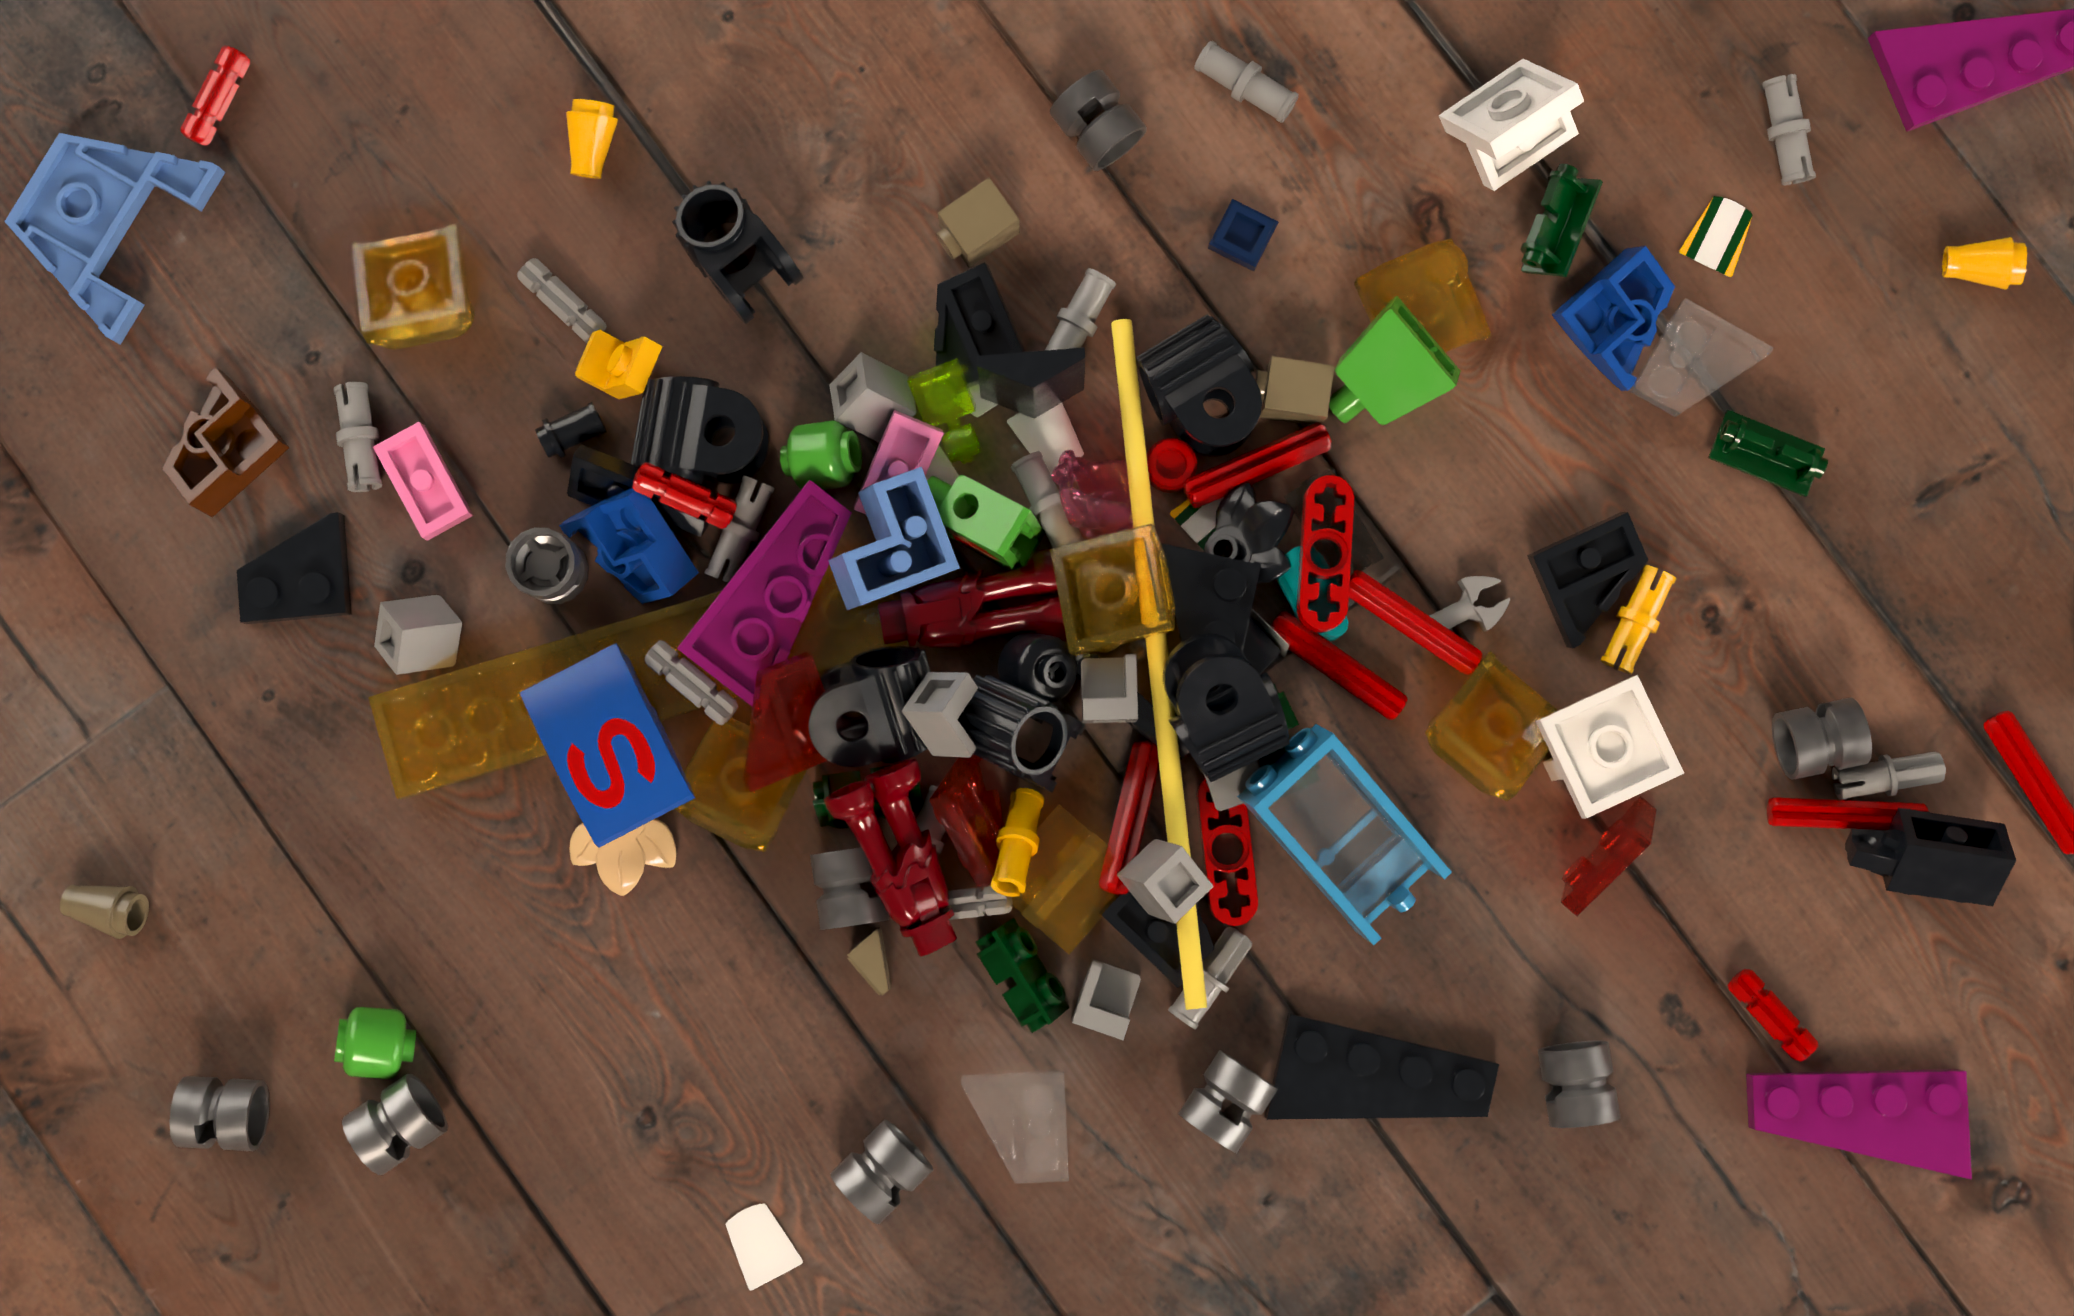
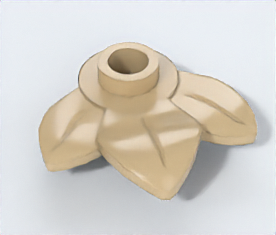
[569,819,677,896]

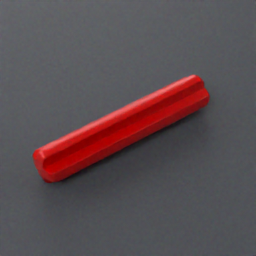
[1183,422,1331,508]
[1349,570,1483,675]
[1270,611,1408,720]
[1983,711,2074,855]
[1099,741,1159,895]
[1767,797,1929,830]

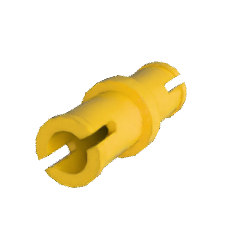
[1600,565,1676,675]
[991,788,1044,897]

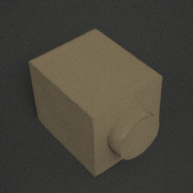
[936,177,1020,268]
[1255,356,1335,425]

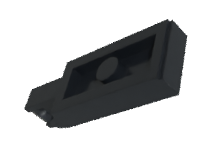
[567,444,710,537]

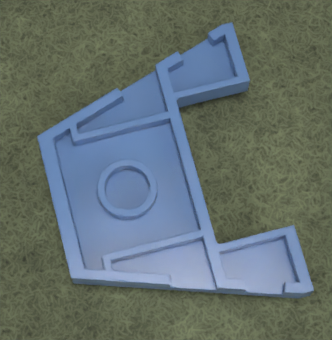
[4,133,226,345]

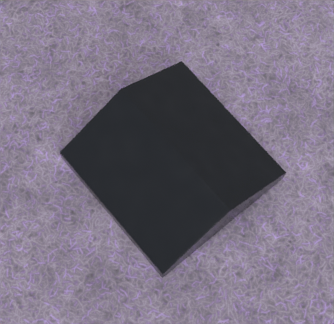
[977,347,1085,419]

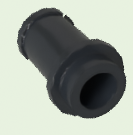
[535,402,607,458]

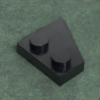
[1527,512,1648,648]

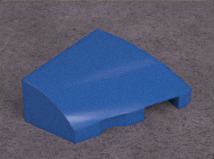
[1552,246,1675,391]
[559,488,699,604]

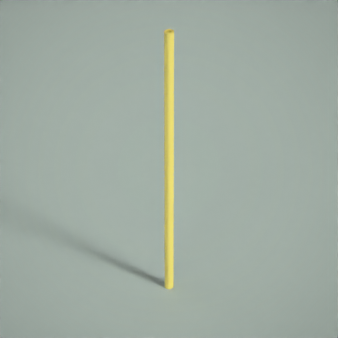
[1111,319,1207,1010]

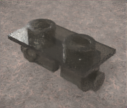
[1284,469,1384,584]

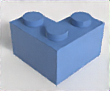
[828,467,960,610]

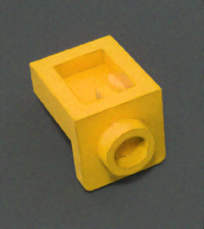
[575,330,663,400]

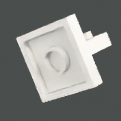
[1439,59,1584,191]
[1536,675,1684,819]

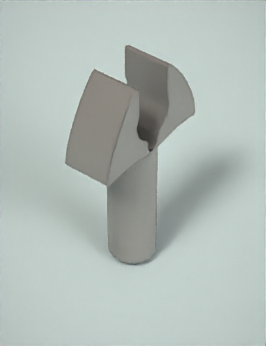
[1429,576,1510,632]

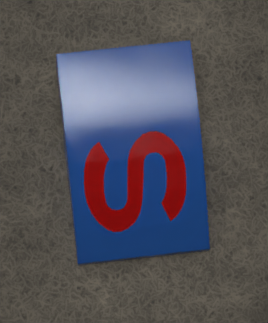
[519,643,695,848]

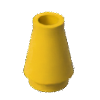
[566,99,618,179]
[1942,237,2027,290]

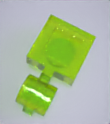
[907,359,982,465]

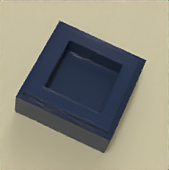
[1208,199,1279,271]

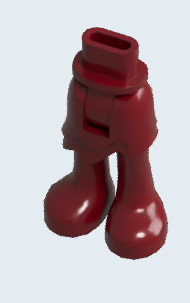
[878,548,1067,648]
[824,759,957,956]

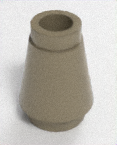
[60,885,149,939]

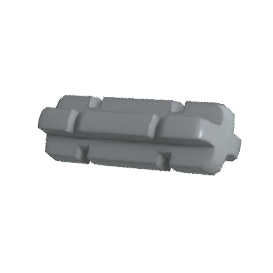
[517,258,607,343]
[644,640,738,725]
[947,886,1013,920]

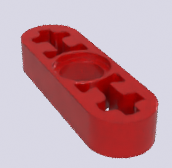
[1297,475,1354,632]
[1196,778,1258,926]

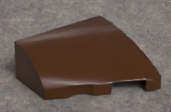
[162,367,290,517]

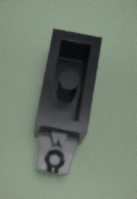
[1845,808,2017,907]

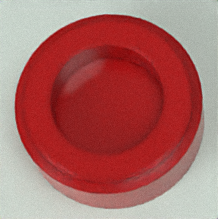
[1147,438,1197,493]

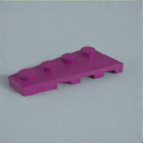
[1867,9,2074,132]
[677,480,852,714]
[1746,1069,1972,1180]

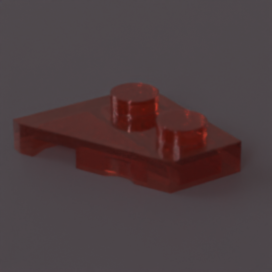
[743,652,838,792]
[929,754,1005,888]
[1561,796,1657,916]

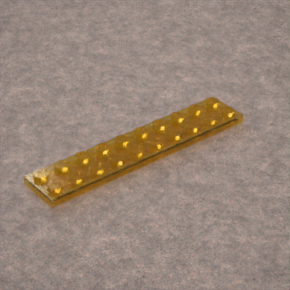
[368,556,908,799]

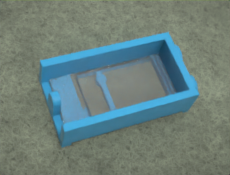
[1237,724,1452,945]

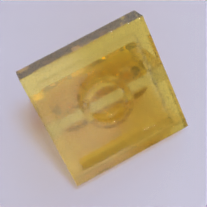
[989,804,1115,954]

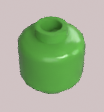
[780,420,862,490]
[334,1007,416,1079]

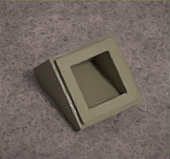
[847,927,892,996]

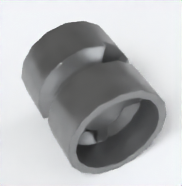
[1050,69,1147,171]
[505,527,589,604]
[1772,697,1872,780]
[810,848,889,930]
[1538,1041,1621,1128]
[1178,1050,1278,1153]
[342,1074,448,1175]
[169,1076,270,1151]
[830,1119,933,1224]

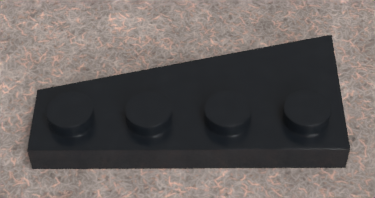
[1265,1013,1499,1120]

